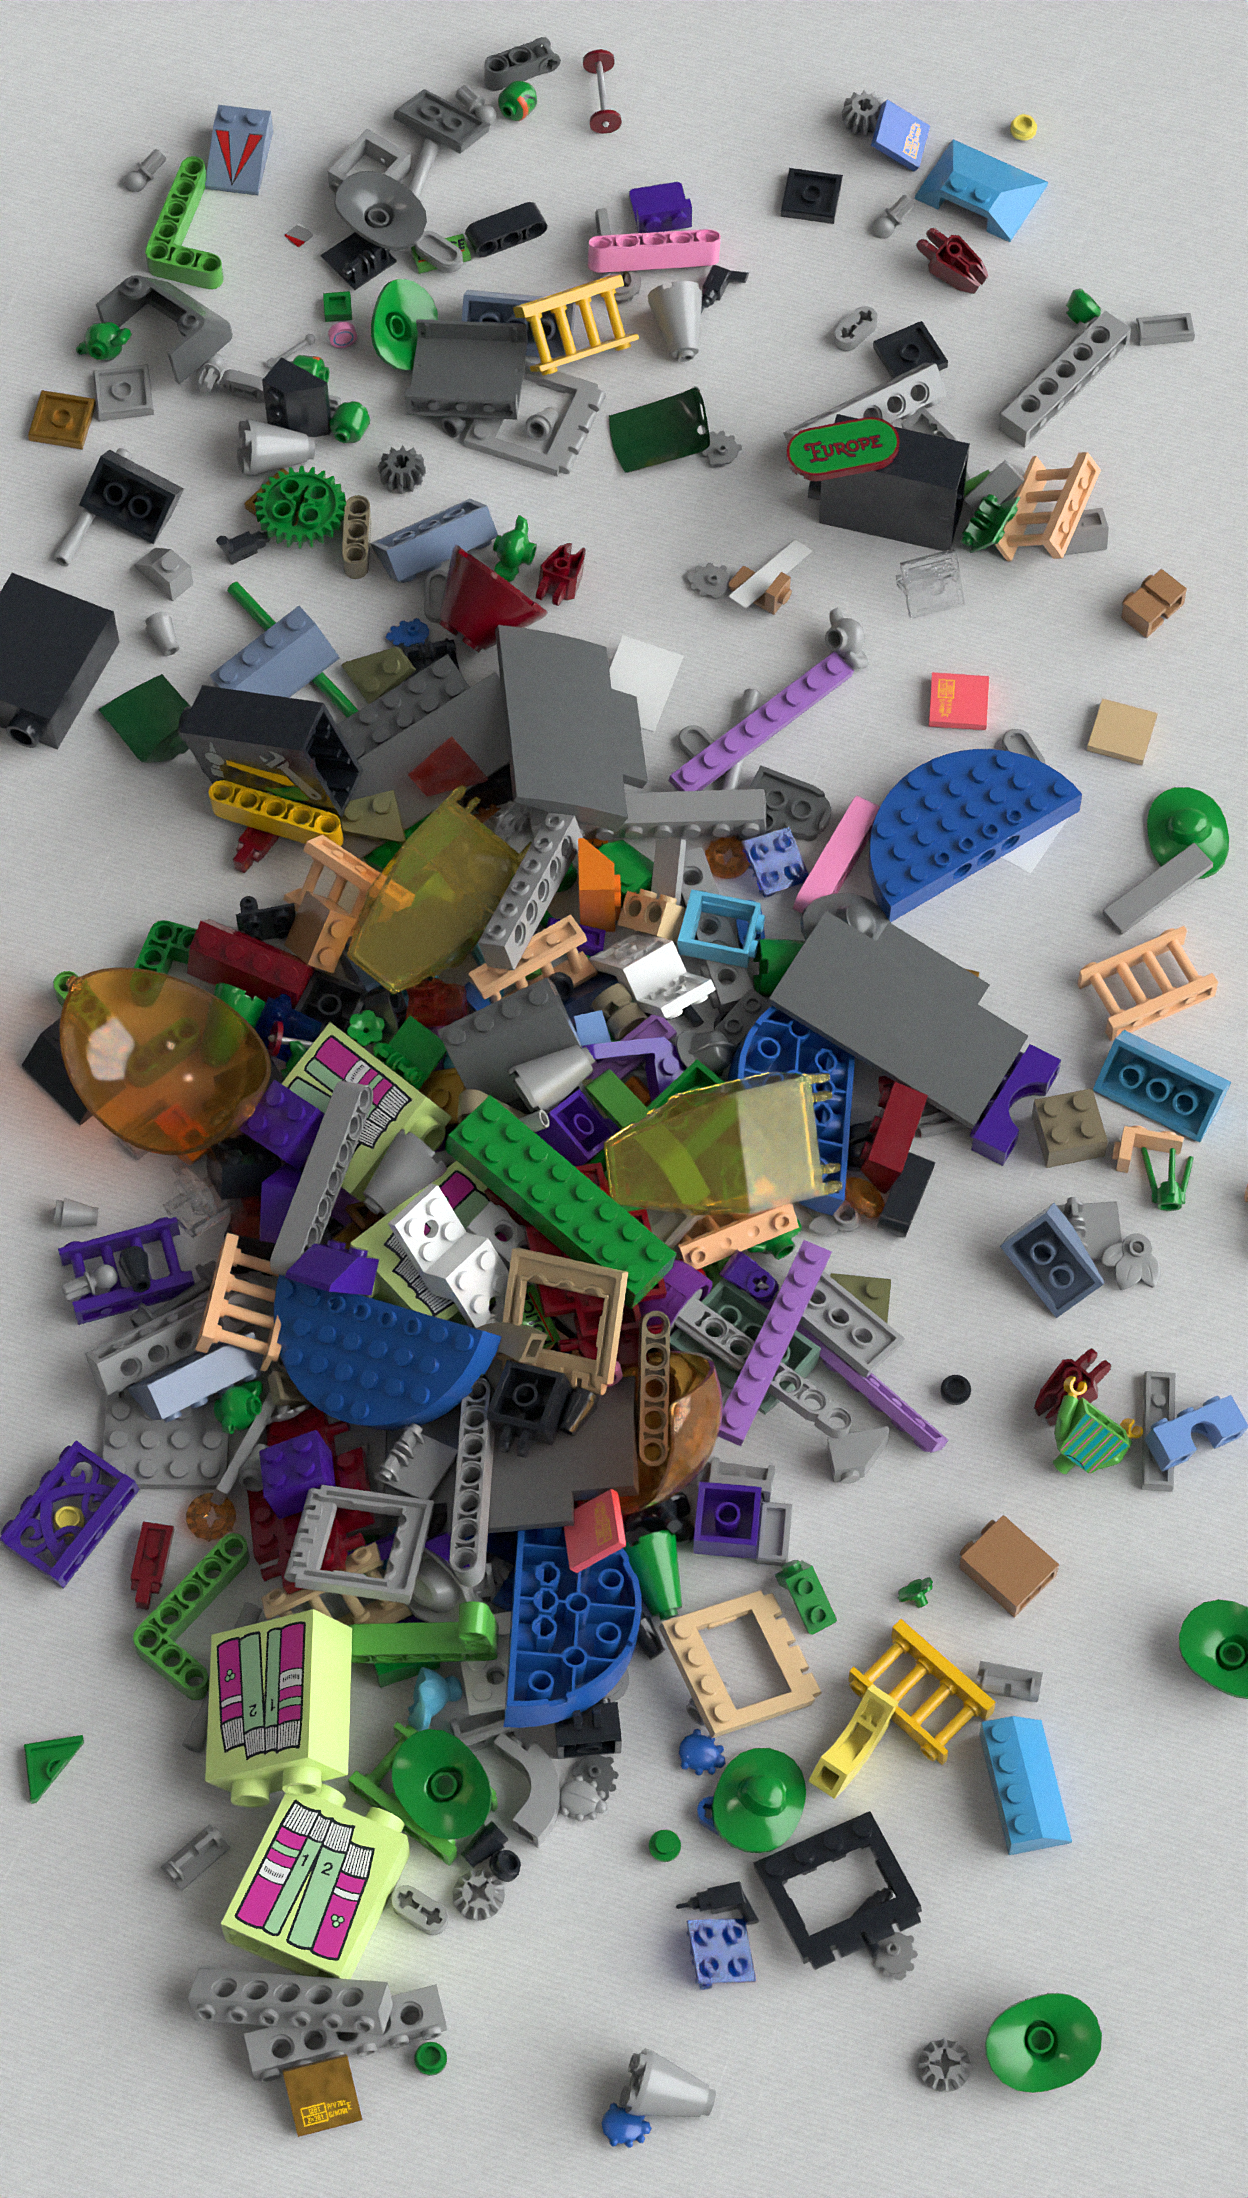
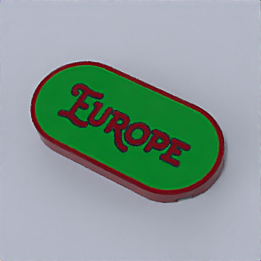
[786,417,900,481]

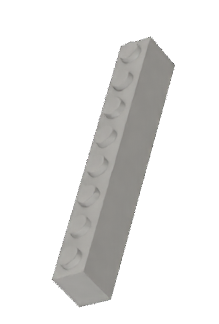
[531,789,766,841]

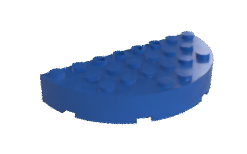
[869,749,1082,922]
[727,1006,855,1216]
[274,1275,502,1431]
[504,1527,642,1728]

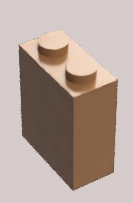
[284,891,356,973]
[959,1515,1059,1618]

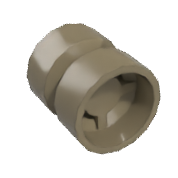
[591,983,647,1040]

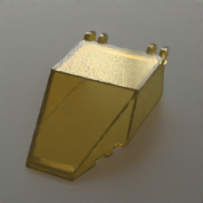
[347,785,532,994]
[604,1072,843,1216]

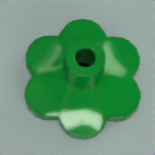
[348,1010,384,1046]
[898,1577,933,1608]

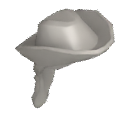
[404,1547,511,1623]

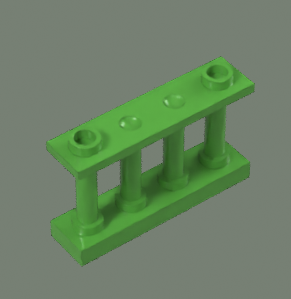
[348,1722,498,1866]

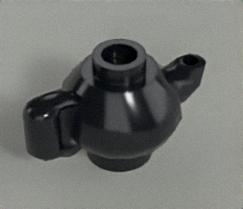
[625,1488,691,1533]

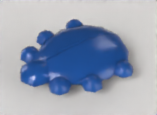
[386,618,429,647]
[679,1729,726,1776]
[601,2102,652,2148]

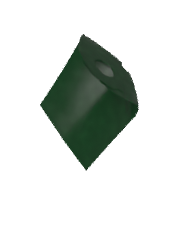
[609,386,710,473]
[98,674,190,763]

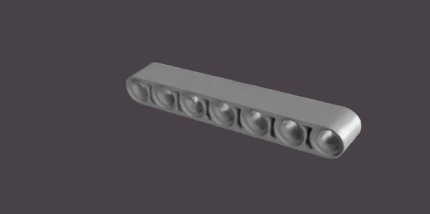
[270,1081,373,1276]
[450,1377,495,1587]

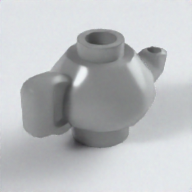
[825,608,869,669]

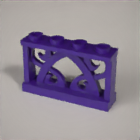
[0,1440,140,1589]

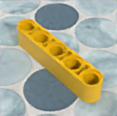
[208,780,344,847]

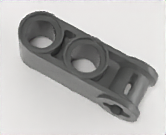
[484,37,561,91]

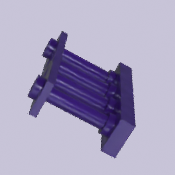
[58,1217,195,1325]

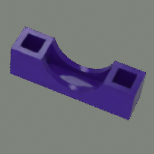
[970,1044,1061,1166]

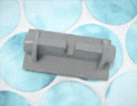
[976,1661,1043,1702]
[161,1824,231,1891]

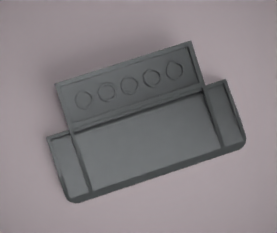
[326,654,509,859]

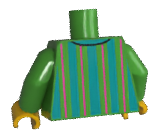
[1053,1376,1143,1475]

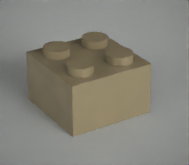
[1031,1088,1108,1168]

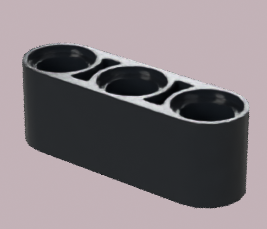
[465,202,548,257]
[365,986,409,1044]
[877,1152,936,1238]

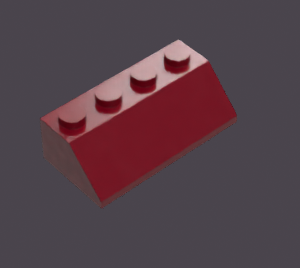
[187,919,316,1018]

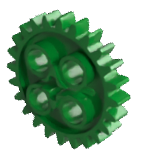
[255,466,346,549]

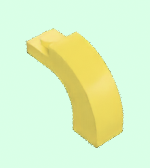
[808,1684,899,1799]

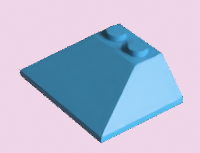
[915,139,1048,242]

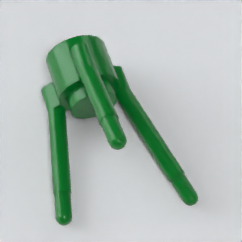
[1141,1147,1194,1211]

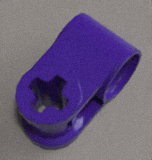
[719,1249,779,1303]

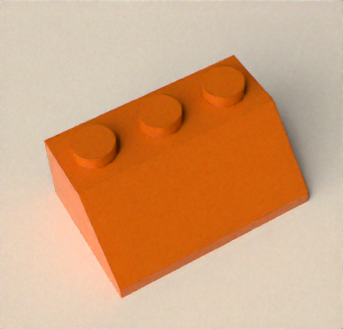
[578,838,621,932]

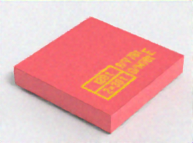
[929,672,989,730]
[564,1489,626,1573]

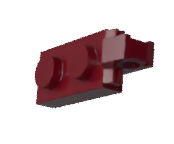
[232,815,280,873]
[130,1521,175,1610]

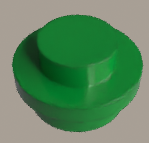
[649,1830,681,1862]
[414,2042,447,2076]

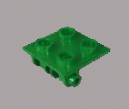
[961,494,1021,553]
[373,1016,447,1091]

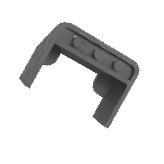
[96,275,233,384]

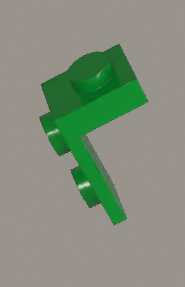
[774,1560,837,1635]

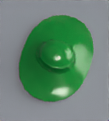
[371,279,438,371]
[1147,787,1229,879]
[1179,1599,1248,1699]
[392,1729,492,1840]
[711,1748,806,1853]
[985,1993,1102,2093]

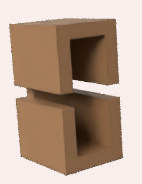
[1121,569,1187,638]

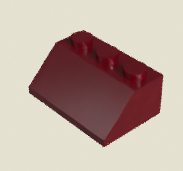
[859,1082,928,1194]

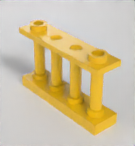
[513,275,639,375]
[848,1619,996,1765]

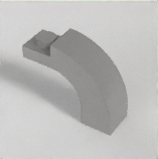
[493,1733,560,1848]

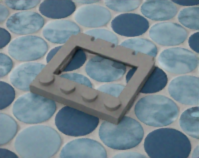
[464,361,606,476]
[284,1485,434,1604]

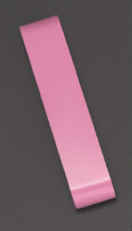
[588,229,720,273]
[793,796,880,913]

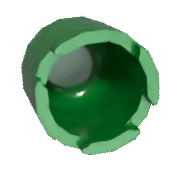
[753,938,806,997]

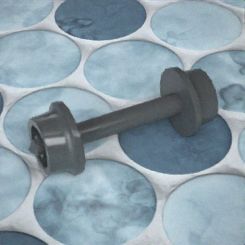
[130,1260,216,1329]

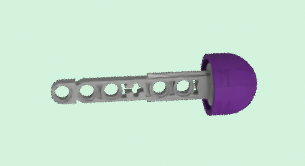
[638,1259,852,1439]

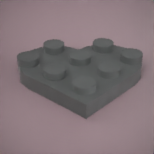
[736,765,831,854]

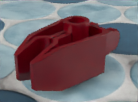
[916,228,988,294]
[535,543,586,606]
[1034,1348,1111,1426]

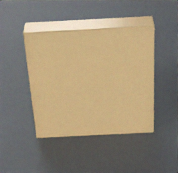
[1087,698,1158,765]

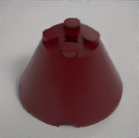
[439,544,548,653]

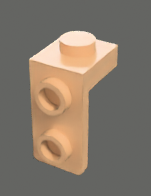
[1112,1126,1184,1173]

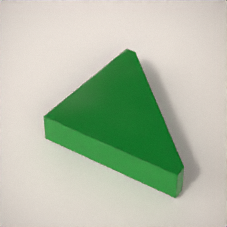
[24,1735,84,1804]

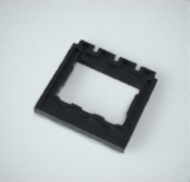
[753,1811,922,1970]

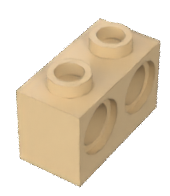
[617,889,686,942]

